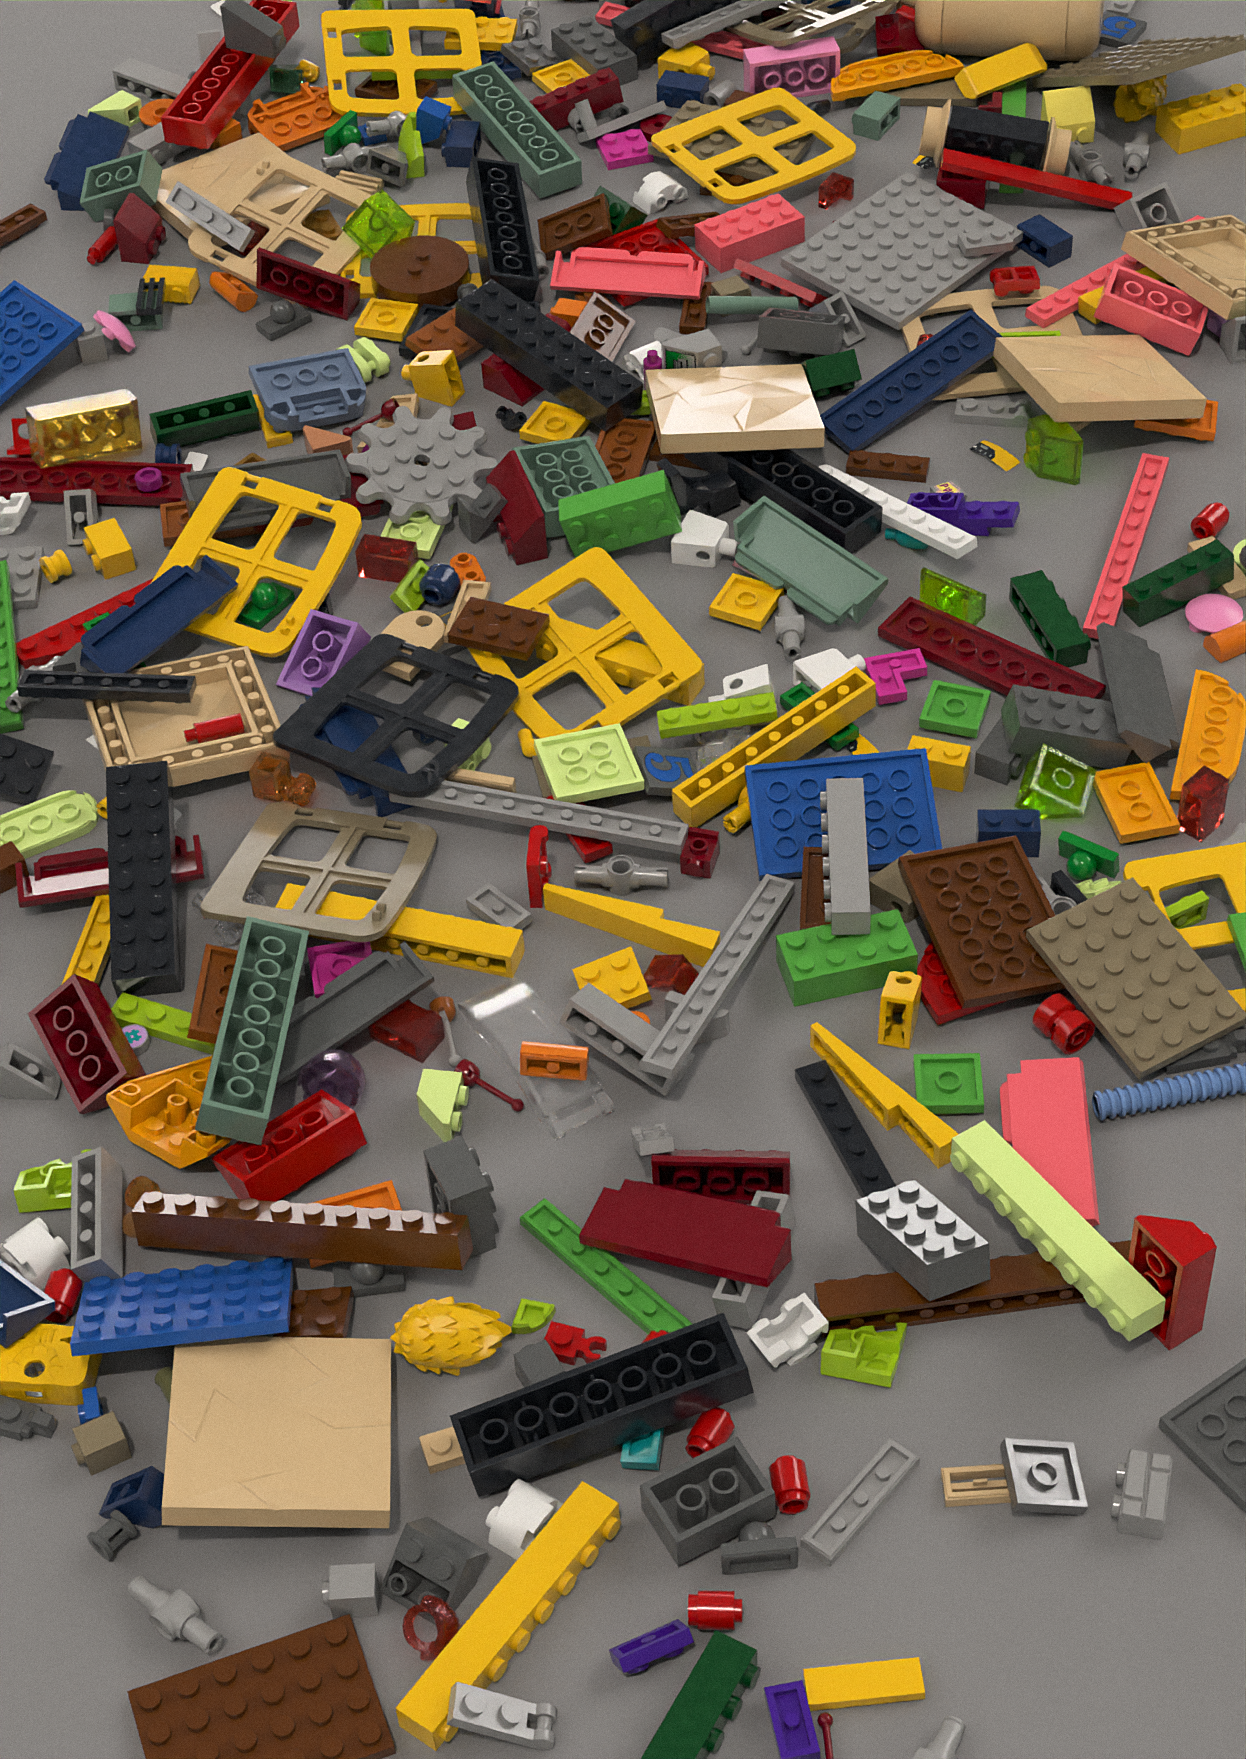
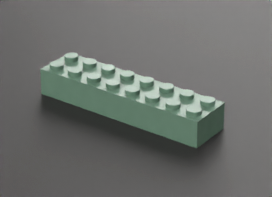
[452,61,582,198]
[195,916,309,1145]

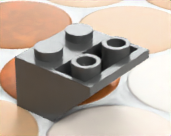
[379,1516,488,1628]

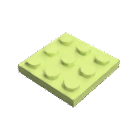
[534,723,644,803]

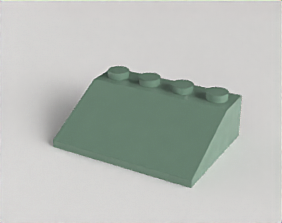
[513,436,615,538]

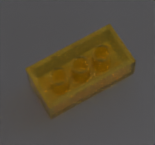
[25,389,142,469]

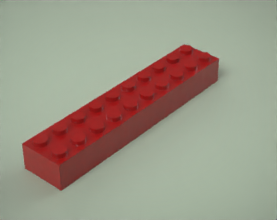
[161,0,300,149]

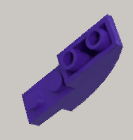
[907,492,1020,536]

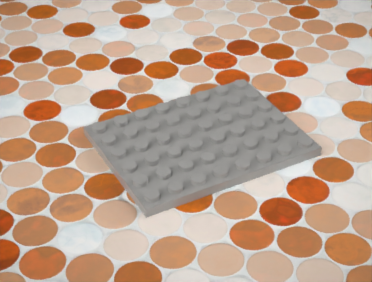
[781,172,1023,331]

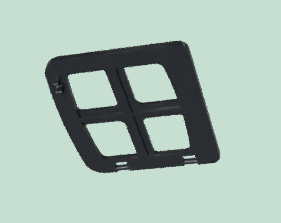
[273,634,519,797]

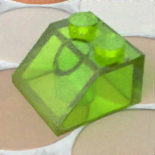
[352,0,387,56]
[342,189,416,259]
[1023,413,1083,485]
[919,567,987,626]
[1014,743,1097,820]

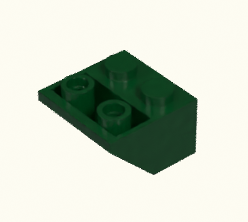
[593,186,648,242]

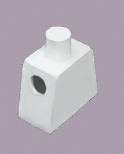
[671,510,740,568]
[793,648,866,693]
[708,664,779,727]

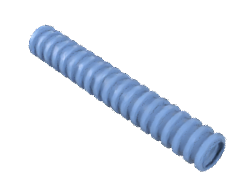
[1092,1062,1246,1121]

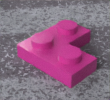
[863,648,927,705]

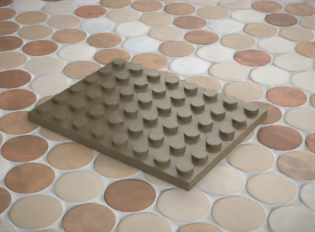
[1032,34,1246,87]

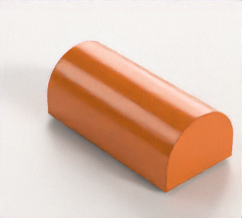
[209,271,258,312]
[1203,620,1246,663]
[520,1041,589,1081]

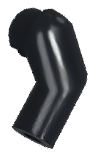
[806,99,831,114]
[495,406,527,430]

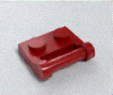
[989,266,1040,297]
[526,825,552,908]

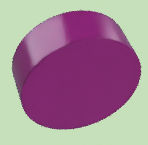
[135,467,163,492]

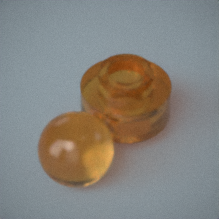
[122,1176,160,1238]

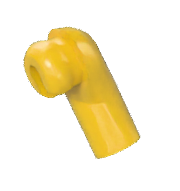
[299,59,320,83]
[517,728,536,758]

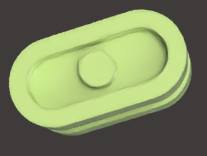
[336,337,391,383]

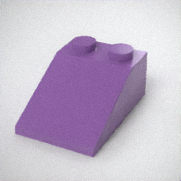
[276,609,371,696]

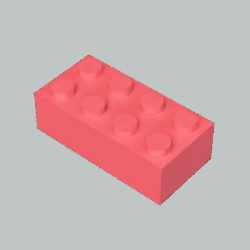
[695,193,805,273]
[1093,263,1209,356]

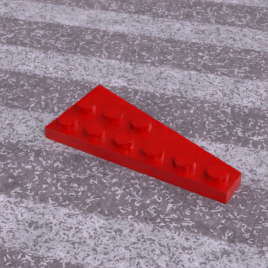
[16,579,153,669]

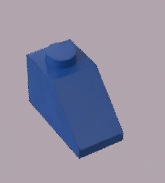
[416,96,452,144]

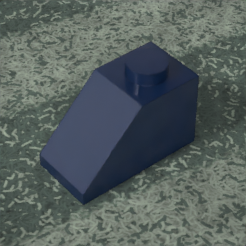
[99,1466,164,1529]

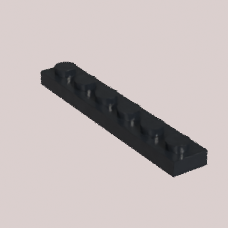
[17,670,197,704]
[795,1060,896,1198]

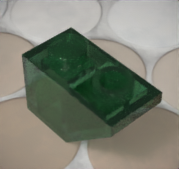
[269,64,304,93]

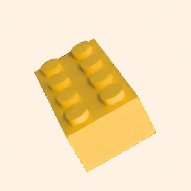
[1155,83,1246,155]

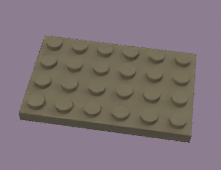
[648,100,816,181]
[1026,877,1246,1079]

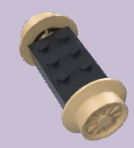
[918,99,1072,176]

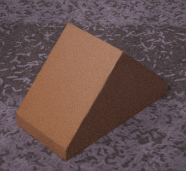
[303,425,354,455]

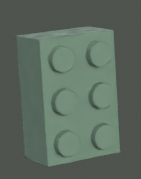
[79,149,163,222]

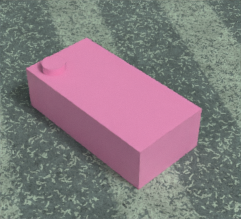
[743,36,840,98]

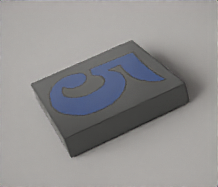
[1099,11,1147,48]
[632,746,698,796]

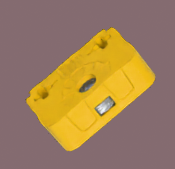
[0,1323,102,1406]

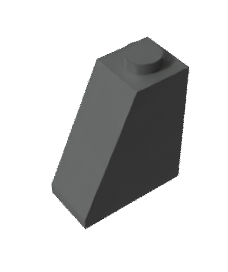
[220,0,286,58]

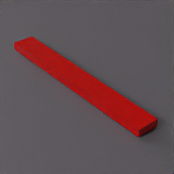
[941,148,1132,210]

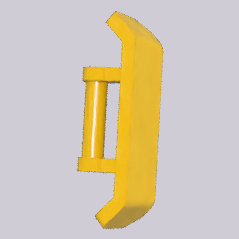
[954,43,1047,100]

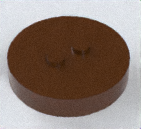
[370,235,470,310]

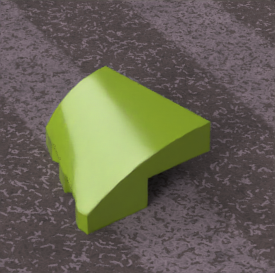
[398,112,425,178]
[13,1149,91,1213]
[821,1322,907,1388]

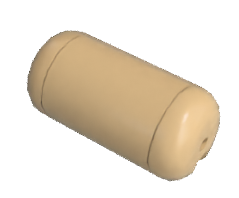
[915,0,1104,62]

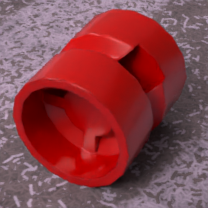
[1033,993,1095,1055]

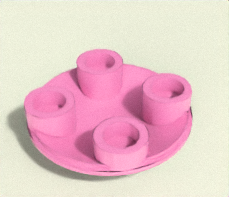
[93,310,136,353]
[1185,594,1243,633]

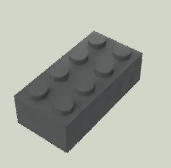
[551,16,638,86]
[1001,684,1132,769]
[855,1180,991,1301]

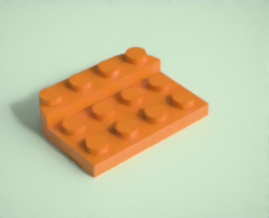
[247,82,344,152]

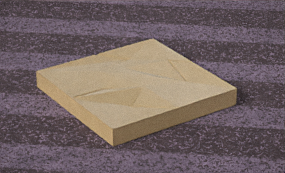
[150,133,330,247]
[1121,214,1246,320]
[993,335,1207,422]
[645,364,825,454]
[82,646,290,787]
[162,1336,391,1528]

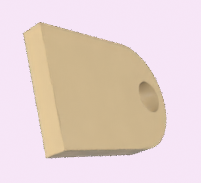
[381,610,445,681]

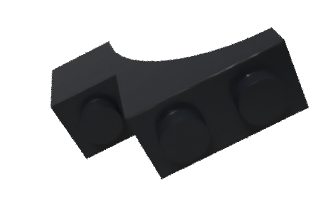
[656,458,741,518]

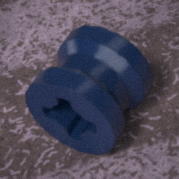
[155,443,182,464]

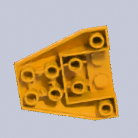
[106,1055,232,1169]

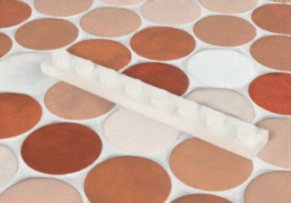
[819,464,978,559]

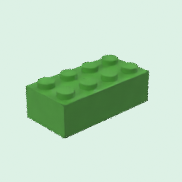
[558,470,682,558]
[776,909,918,1007]

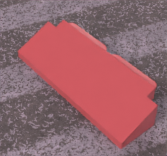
[550,247,706,300]
[1000,1057,1100,1227]

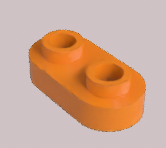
[450,553,486,591]

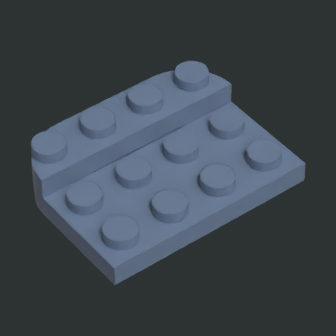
[248,348,366,433]

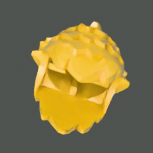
[1113,75,1168,123]
[390,1296,512,1376]

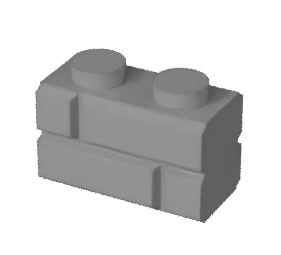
[1111,1449,1173,1540]

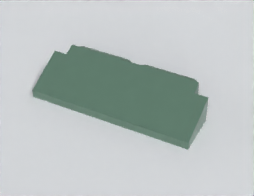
[733,496,888,626]

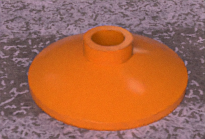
[139,99,174,127]

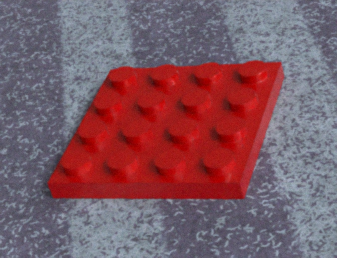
[573,219,709,307]

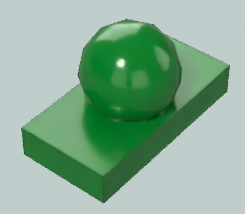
[324,110,362,156]
[238,582,295,630]
[1058,831,1120,881]

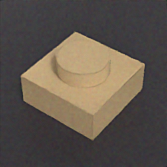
[419,1427,465,1474]

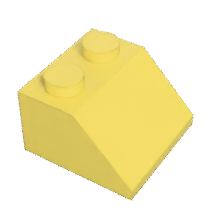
[1041,86,1095,144]

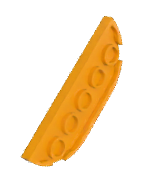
[830,50,965,102]
[1170,669,1246,802]

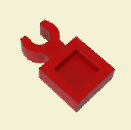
[544,1321,607,1366]

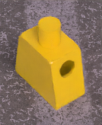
[658,42,715,80]
[401,350,465,407]
[877,971,922,1049]

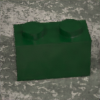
[801,349,862,398]

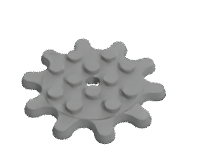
[345,406,498,525]

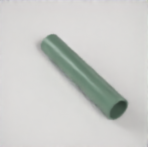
[705,296,798,314]

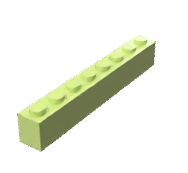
[950,1120,1166,1342]

